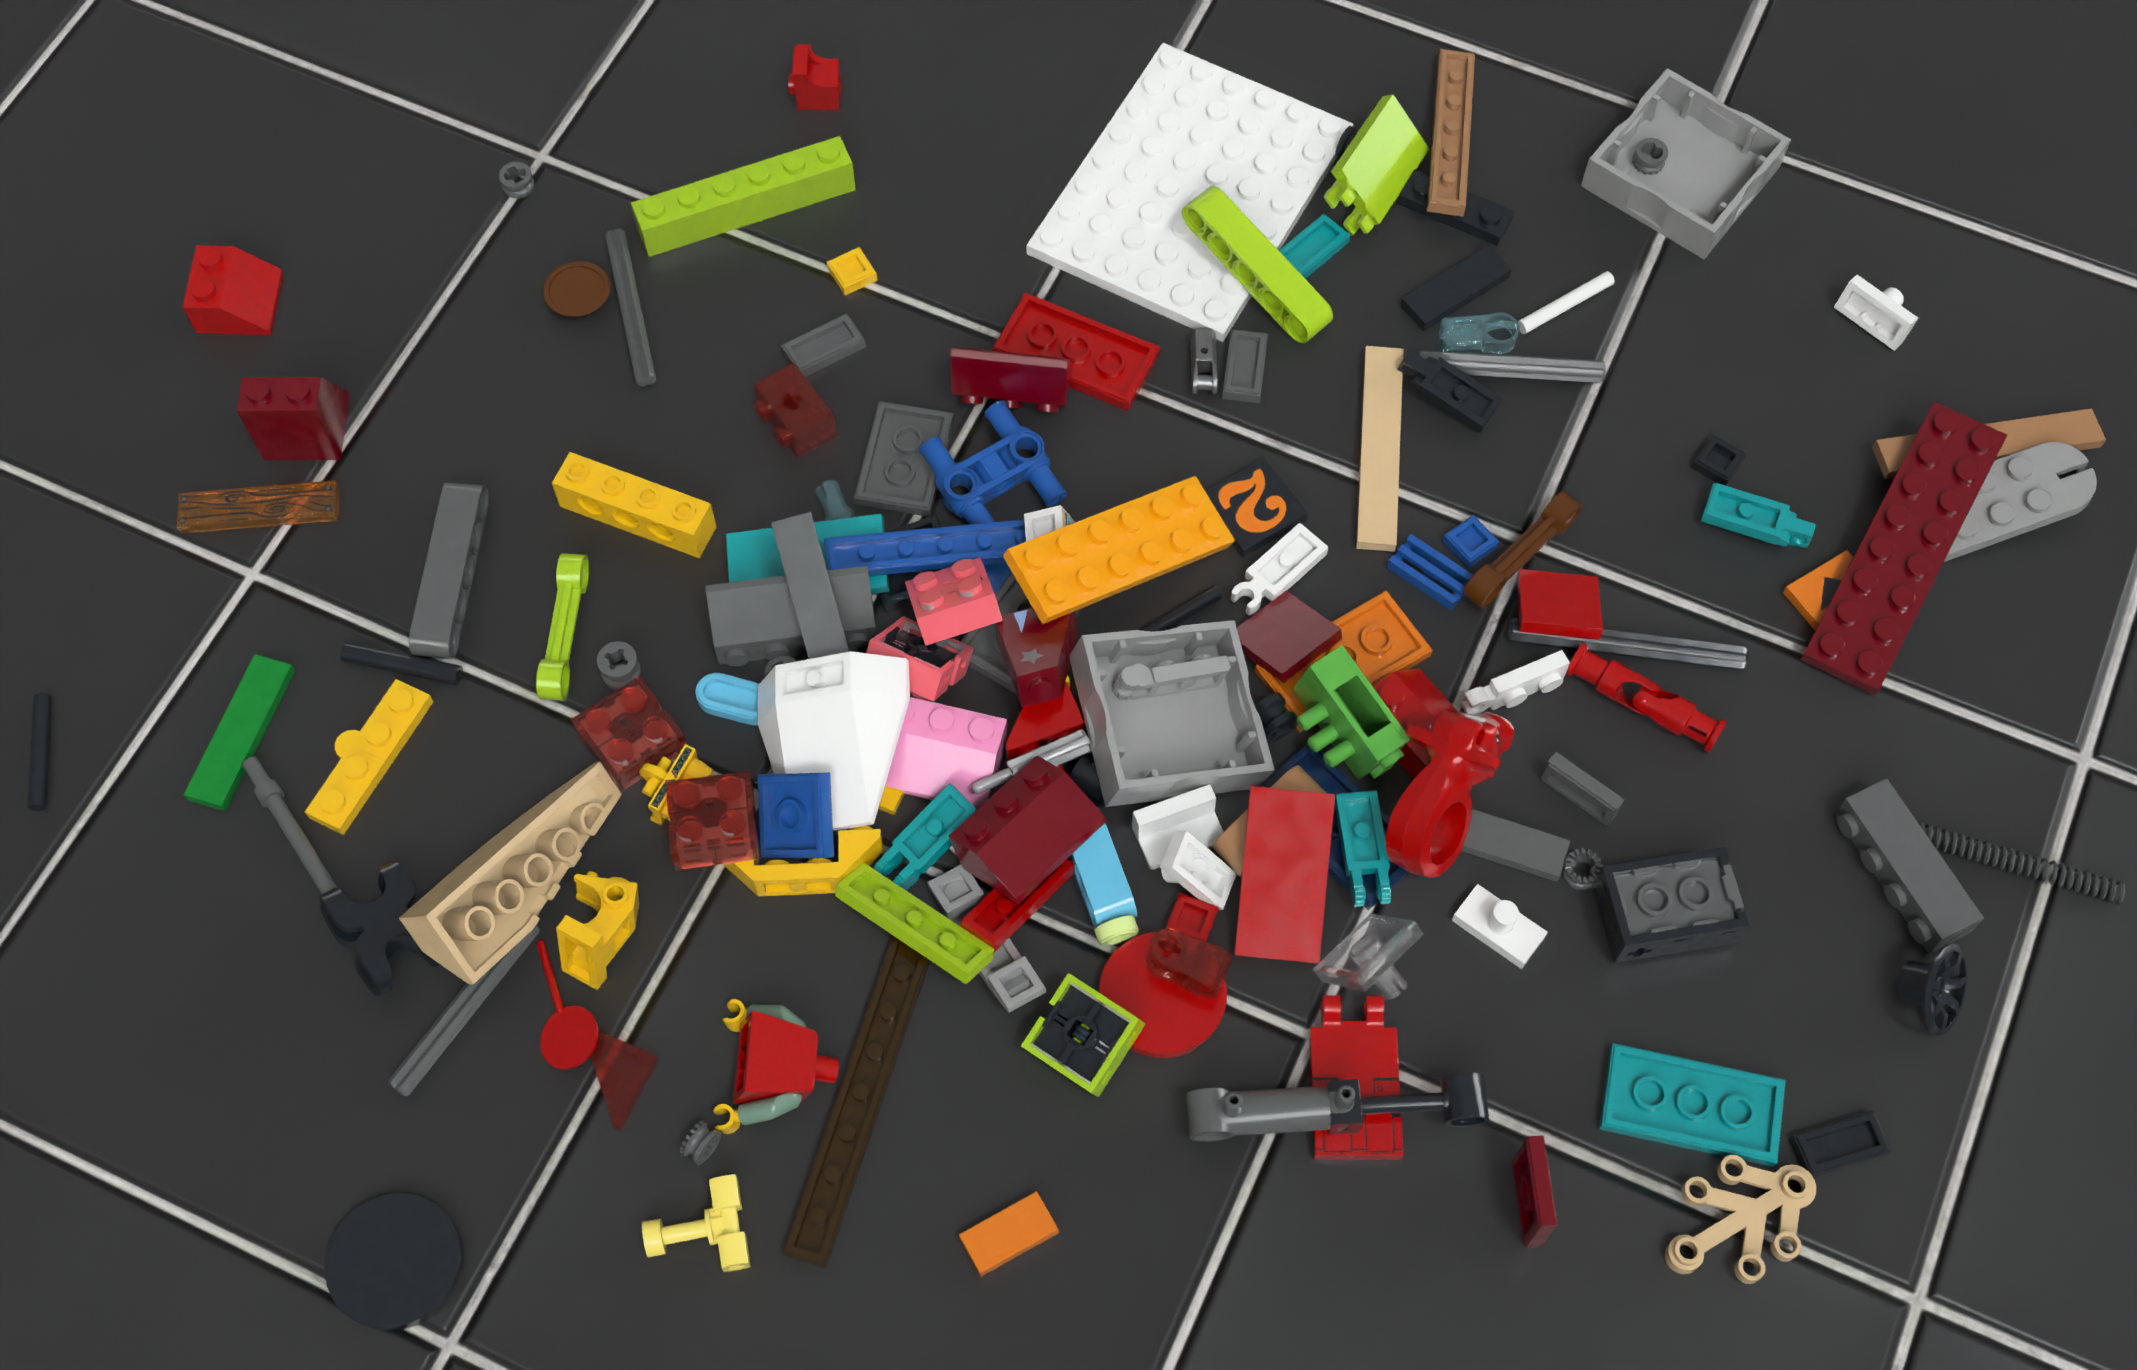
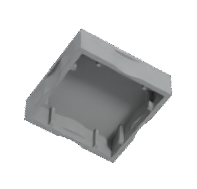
[1581,68,1791,259]
[1069,620,1275,807]

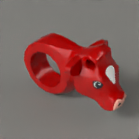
[1386,711,1514,878]

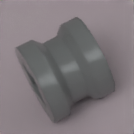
[596,641,642,691]

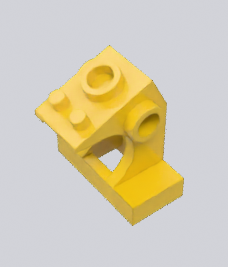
[556,871,639,990]

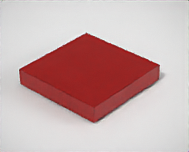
[1517,569,1603,640]

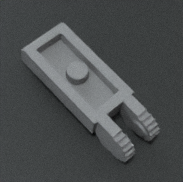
[1112,654,1231,701]

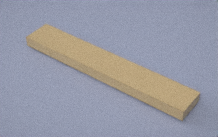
[1356,346,1403,552]

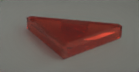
[591,1031,659,1132]

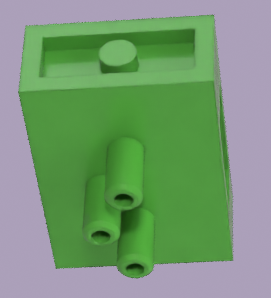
[1292,645,1411,781]

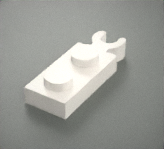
[1231,523,1328,615]
[1461,650,1570,715]

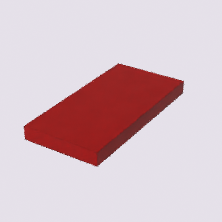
[992,293,1160,411]
[1234,786,1335,964]

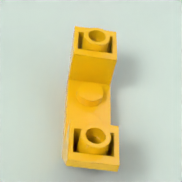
[717,826,883,896]

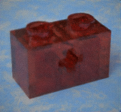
[753,362,837,458]

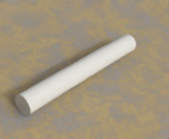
[1517,271,1615,334]

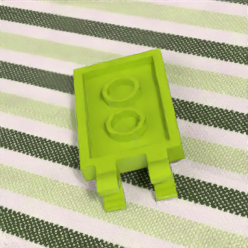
[1324,94,1429,236]

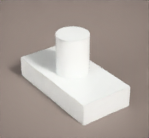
[1834,275,1918,351]
[1160,830,1237,910]
[1452,884,1548,969]

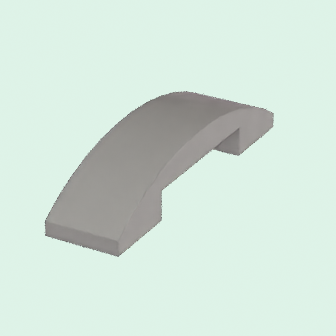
[927,864,1046,1012]

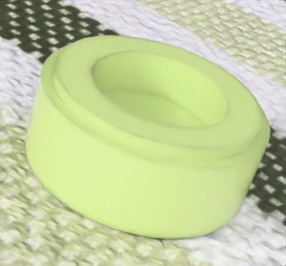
[1094,915,1139,947]

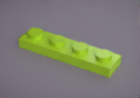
[835,862,994,984]

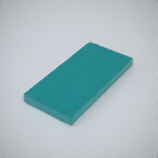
[726,514,890,594]
[1599,1043,1786,1167]

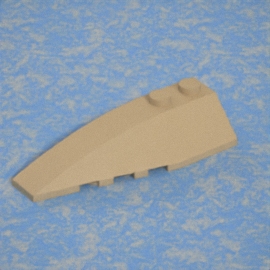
[399,762,622,985]

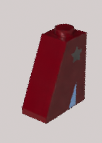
[995,608,1078,707]

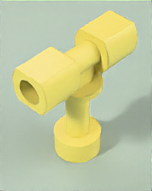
[642,1174,751,1272]

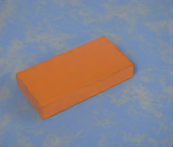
[959,1191,1059,1277]

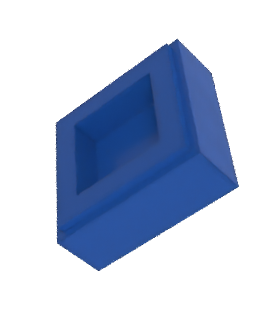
[1442,515,1499,569]

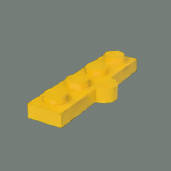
[305,679,433,835]

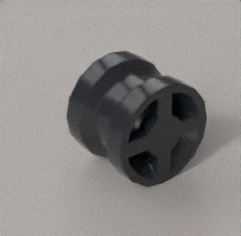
[1255,692,1298,743]

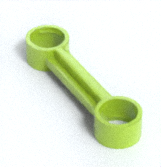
[536,553,589,701]

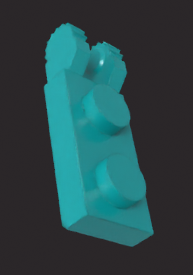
[874,783,977,891]
[1334,790,1391,907]

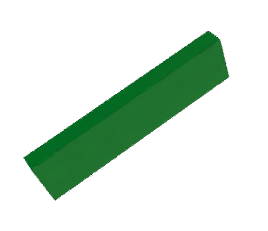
[184,654,295,812]

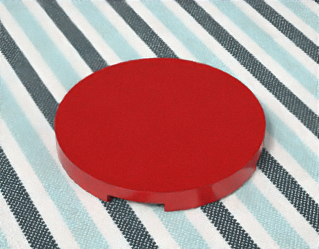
[1099,931,1227,1058]

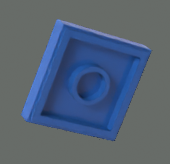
[757,772,834,858]

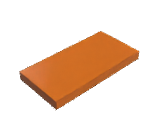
[1254,591,1433,733]

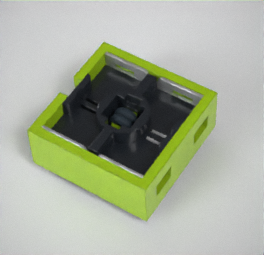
[1021,973,1145,1097]

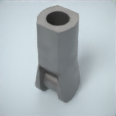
[1190,329,1218,394]

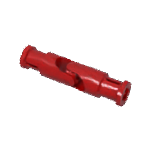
[1566,643,1728,753]

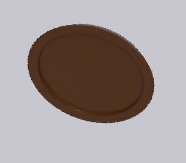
[543,261,610,317]

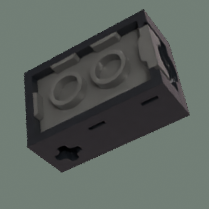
[1593,847,1750,963]

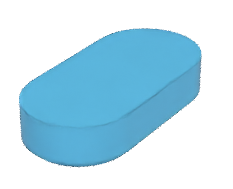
[695,673,760,725]

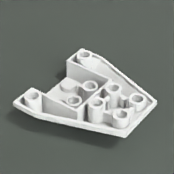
[758,651,910,831]

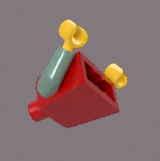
[713,999,839,1134]

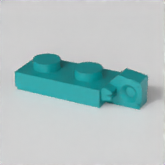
[1701,483,1816,548]

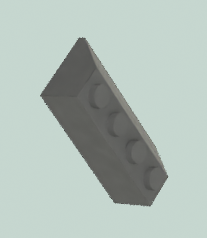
[705,566,877,666]

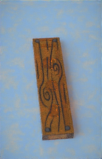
[177,480,339,534]

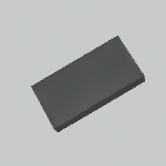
[781,313,866,379]
[1222,329,1268,403]
[1541,752,1625,826]

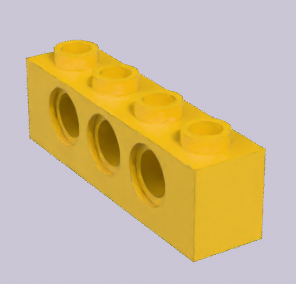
[552,452,717,558]

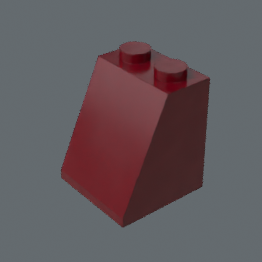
[237,377,350,460]

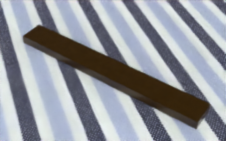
[783,935,930,1269]

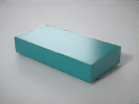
[1279,213,1350,279]

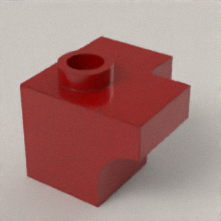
[788,44,842,110]

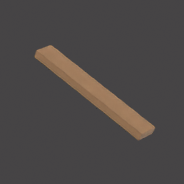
[1427,49,1475,217]
[1872,408,2106,479]

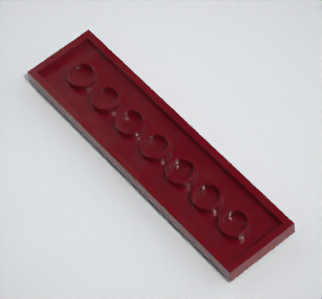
[1801,402,2007,696]

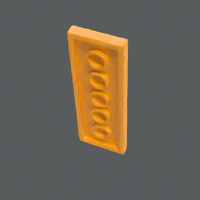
[1003,476,1235,624]

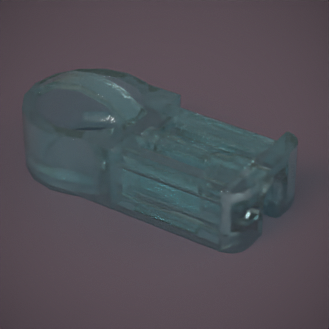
[1439,312,1519,354]

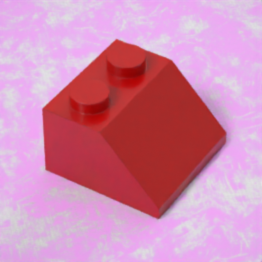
[182,245,283,335]

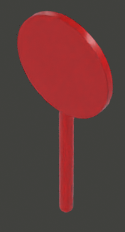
[537,940,599,1070]

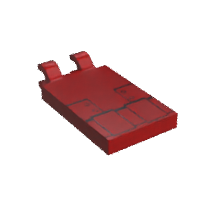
[1309,995,1403,1160]

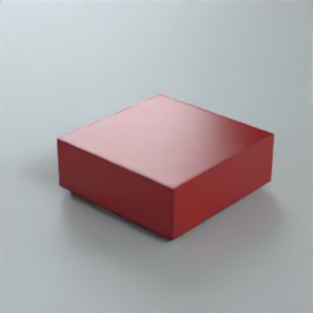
[1165,893,1219,947]

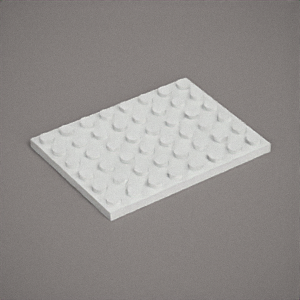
[1027,43,1353,342]

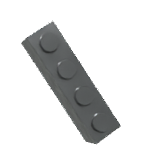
[1834,779,1984,954]

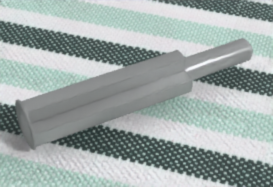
[972,729,1092,794]

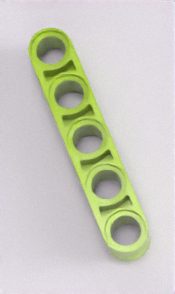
[1181,186,1333,344]

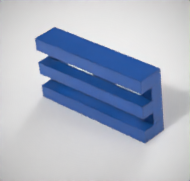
[1387,534,1474,611]

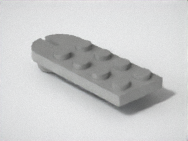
[1944,442,2097,562]

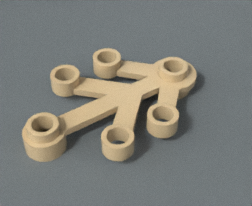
[1664,1155,1817,1284]

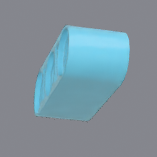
[1068,808,1137,928]

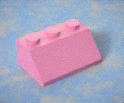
[885,697,1007,809]

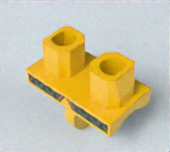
[639,744,714,826]

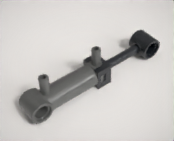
[1186,1073,1489,1142]

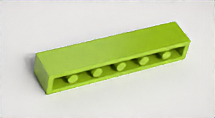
[631,136,856,257]

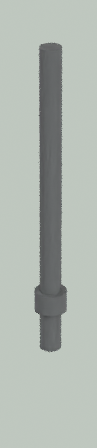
[242,756,355,948]

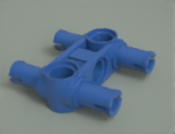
[919,400,1067,525]

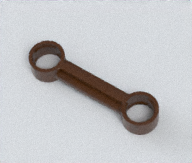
[1463,491,1583,609]

